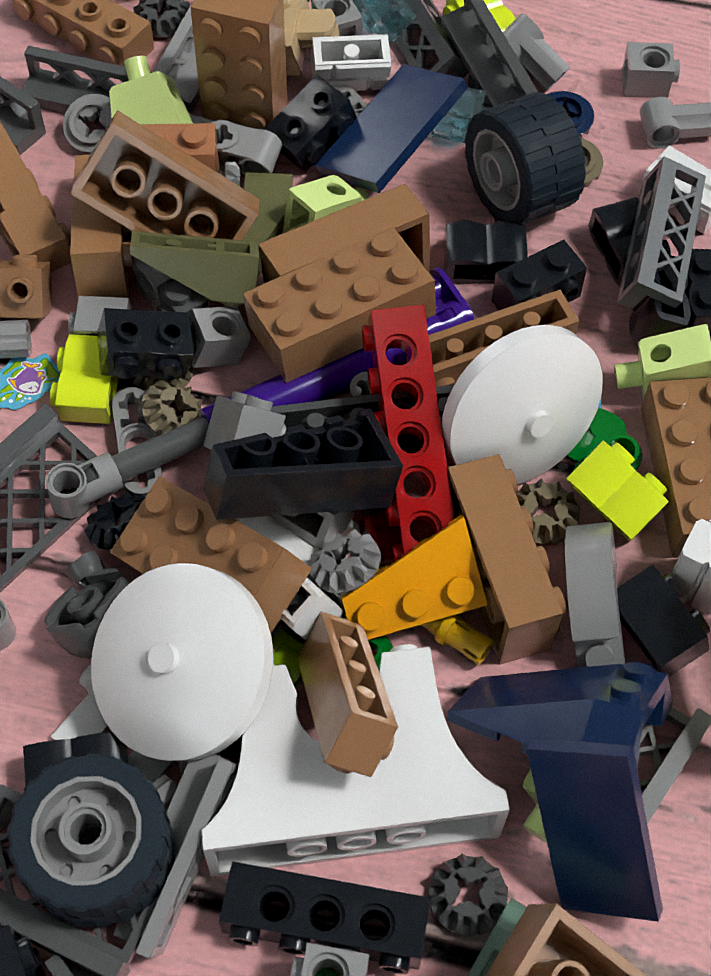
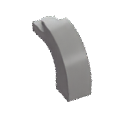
[565,522,626,668]

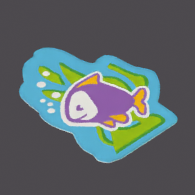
[0,353,61,410]

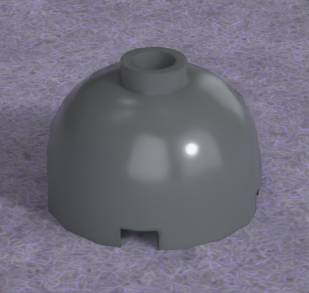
[45,568,129,659]

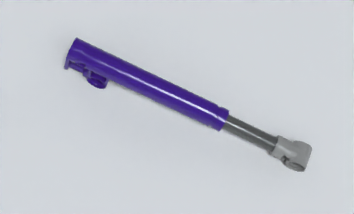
[46,267,475,519]

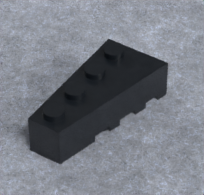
[203,408,403,520]

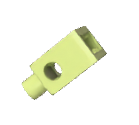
[109,56,193,124]
[282,175,370,234]
[614,324,711,400]

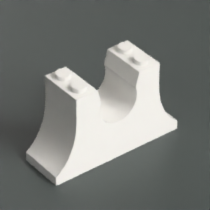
[202,644,510,877]

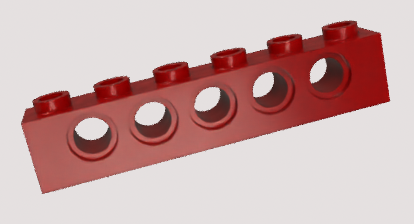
[362,304,454,563]

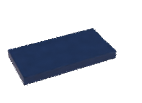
[315,64,467,193]
[526,738,663,922]

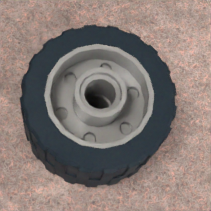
[465,92,586,225]
[7,754,175,928]

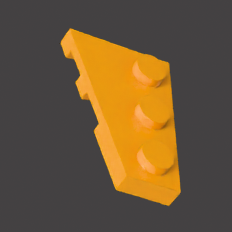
[340,515,488,640]

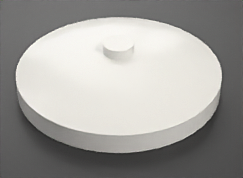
[441,325,603,484]
[91,563,273,762]

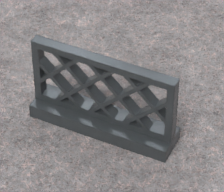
[0,403,103,593]
[0,784,171,976]

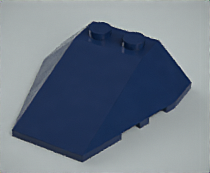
[447,662,673,766]

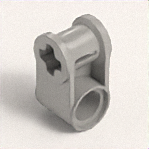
[212,120,282,178]

